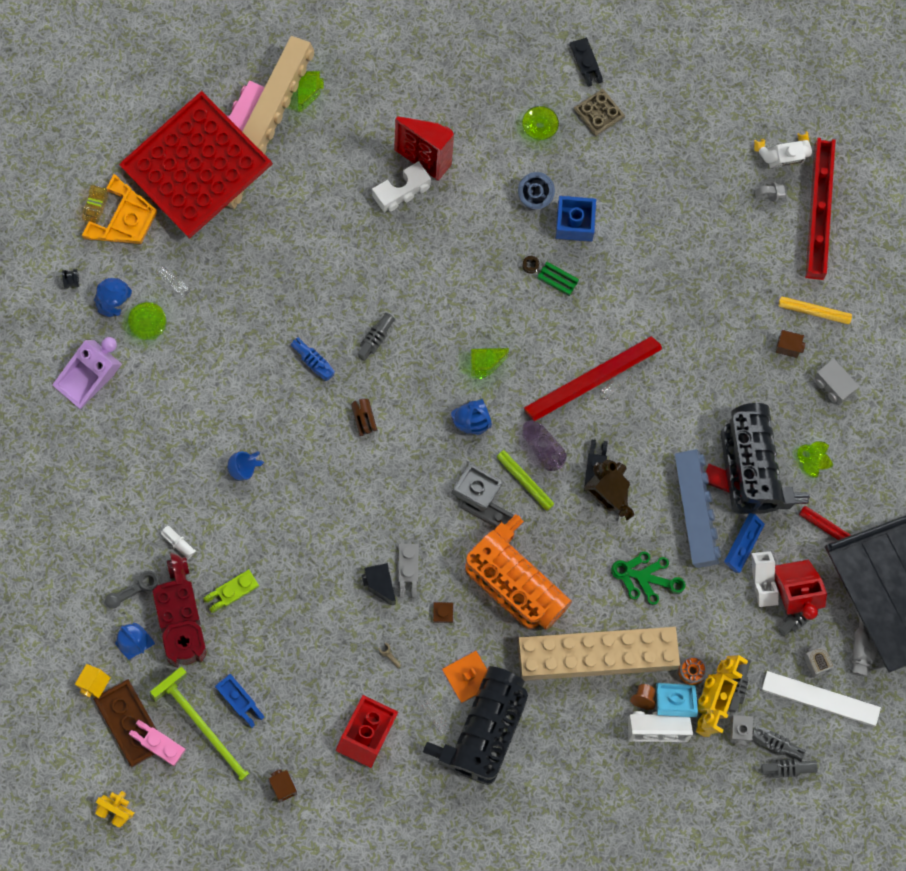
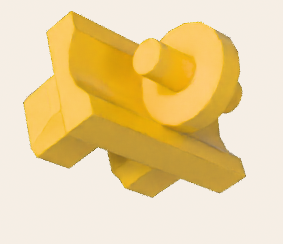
[95,791,135,828]

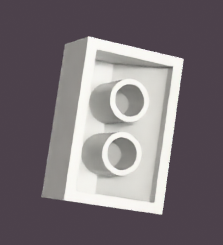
[628,711,693,742]

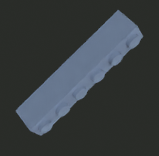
[675,449,721,568]

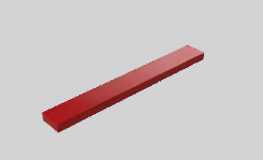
[524,336,662,421]

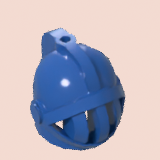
[451,399,492,435]

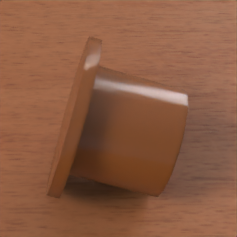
[630,684,656,710]

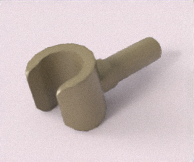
[379,643,401,668]

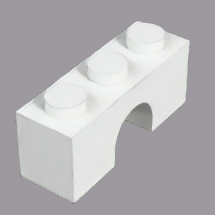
[372,161,431,213]

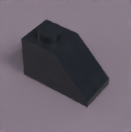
[361,563,396,605]

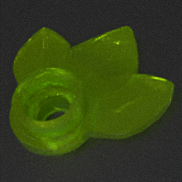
[797,441,833,478]

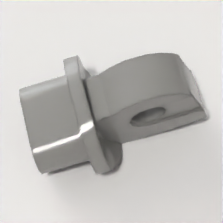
[755,182,786,201]

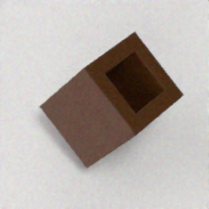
[775,330,806,358]
[268,769,297,803]

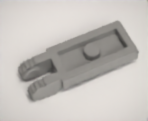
[399,544,419,597]

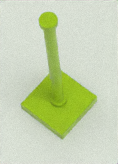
[150,666,250,781]

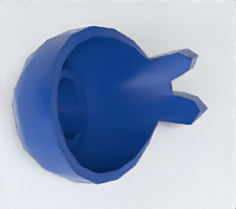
[227,451,264,481]

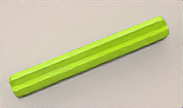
[497,450,554,511]

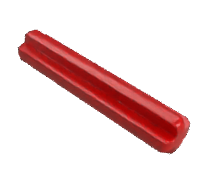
[799,506,851,540]

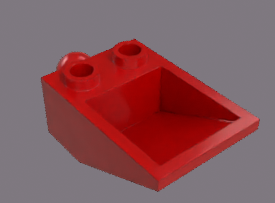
[775,559,827,620]

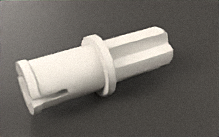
[161,526,196,560]

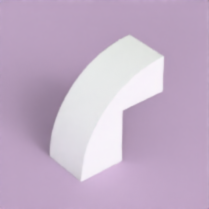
[752,551,779,607]

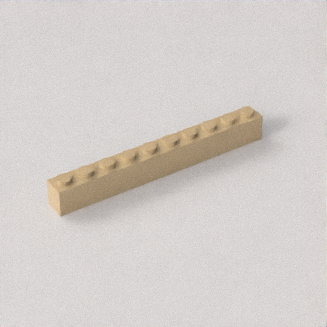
[227,36,314,209]

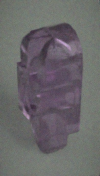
[522,421,567,471]

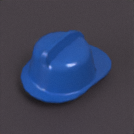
[115,623,155,660]

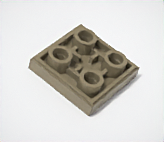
[574,89,625,136]

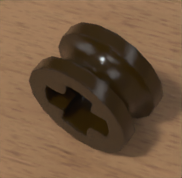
[522,255,540,274]

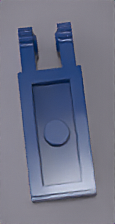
[215,674,265,728]

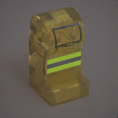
[82,185,109,224]

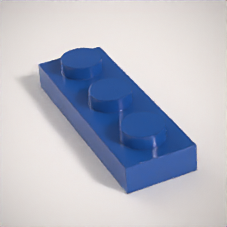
[724,513,765,573]

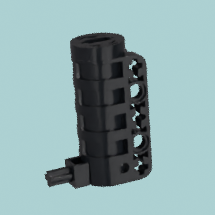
[721,403,810,514]
[423,666,528,785]

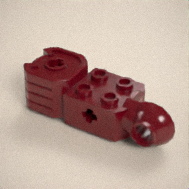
[152,553,207,668]

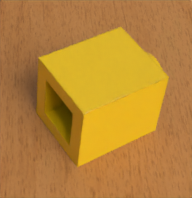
[75,664,111,698]

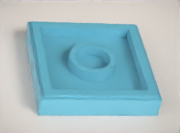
[656,683,698,717]

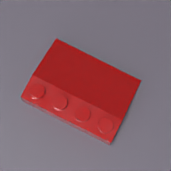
[394,116,454,181]

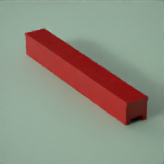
[805,138,836,280]

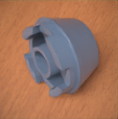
[518,172,555,209]

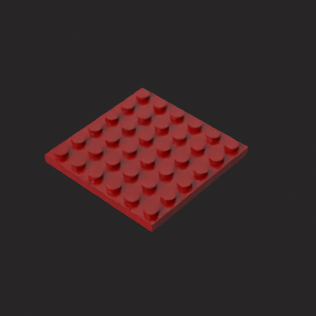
[119,91,273,239]

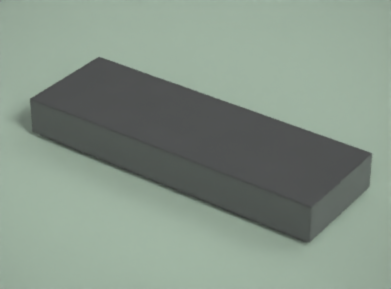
[460,501,514,527]

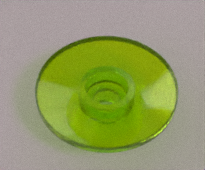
[522,106,559,140]

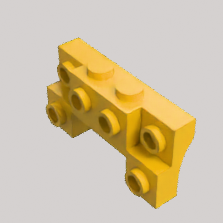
[695,655,748,737]

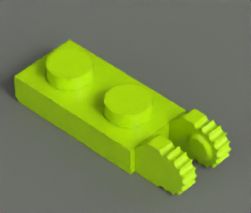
[203,569,259,613]

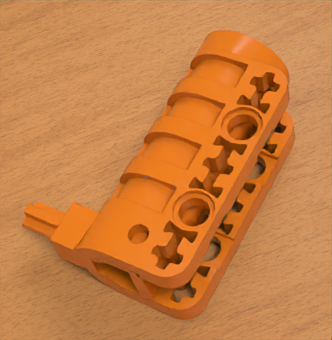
[465,514,572,630]

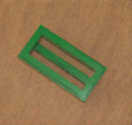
[537,262,579,296]

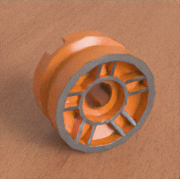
[678,656,707,685]

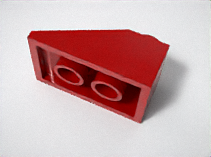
[335,695,398,768]

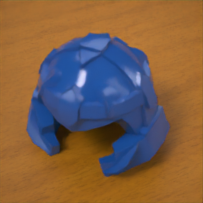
[94,278,132,317]

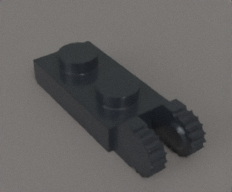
[570,37,603,87]
[584,439,608,492]

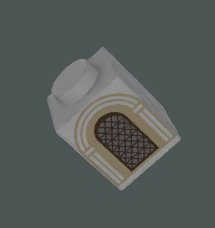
[804,646,834,678]

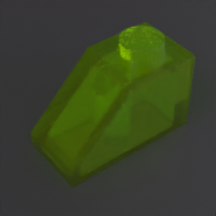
[298,71,324,112]
[470,348,509,379]

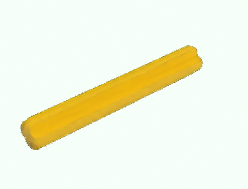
[778,296,852,324]

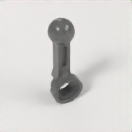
[105,571,158,609]

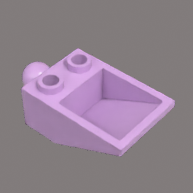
[53,337,122,409]

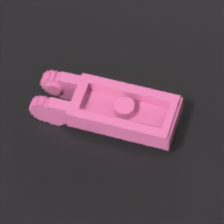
[129,720,186,766]

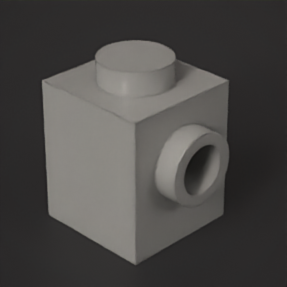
[730,715,753,747]

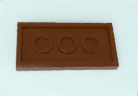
[93,679,157,768]

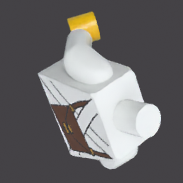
[754,131,812,168]

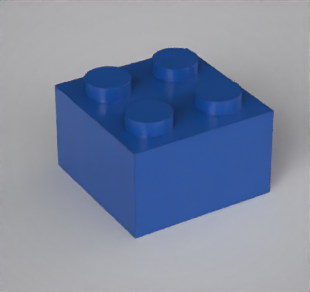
[555,196,596,242]

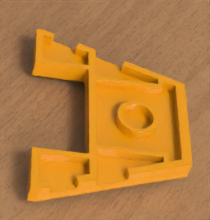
[82,174,157,244]

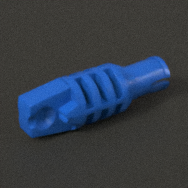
[290,337,335,381]

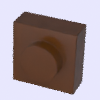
[433,602,453,623]

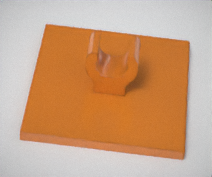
[442,651,487,703]

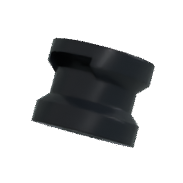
[62,269,80,289]

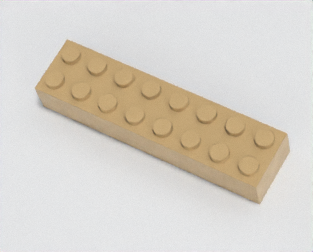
[518,627,680,681]

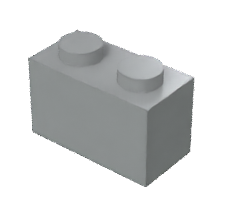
[814,359,859,405]

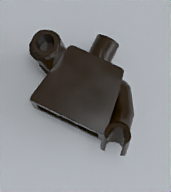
[584,460,634,521]

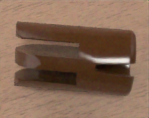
[351,399,378,436]

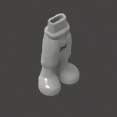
[851,612,877,677]

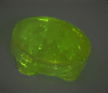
[128,302,167,340]

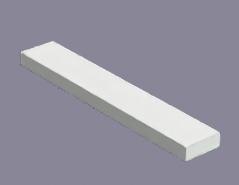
[761,671,881,727]

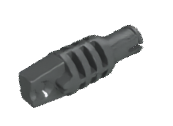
[358,313,395,361]
[779,612,809,637]
[728,658,751,713]
[752,726,806,761]
[761,759,818,778]

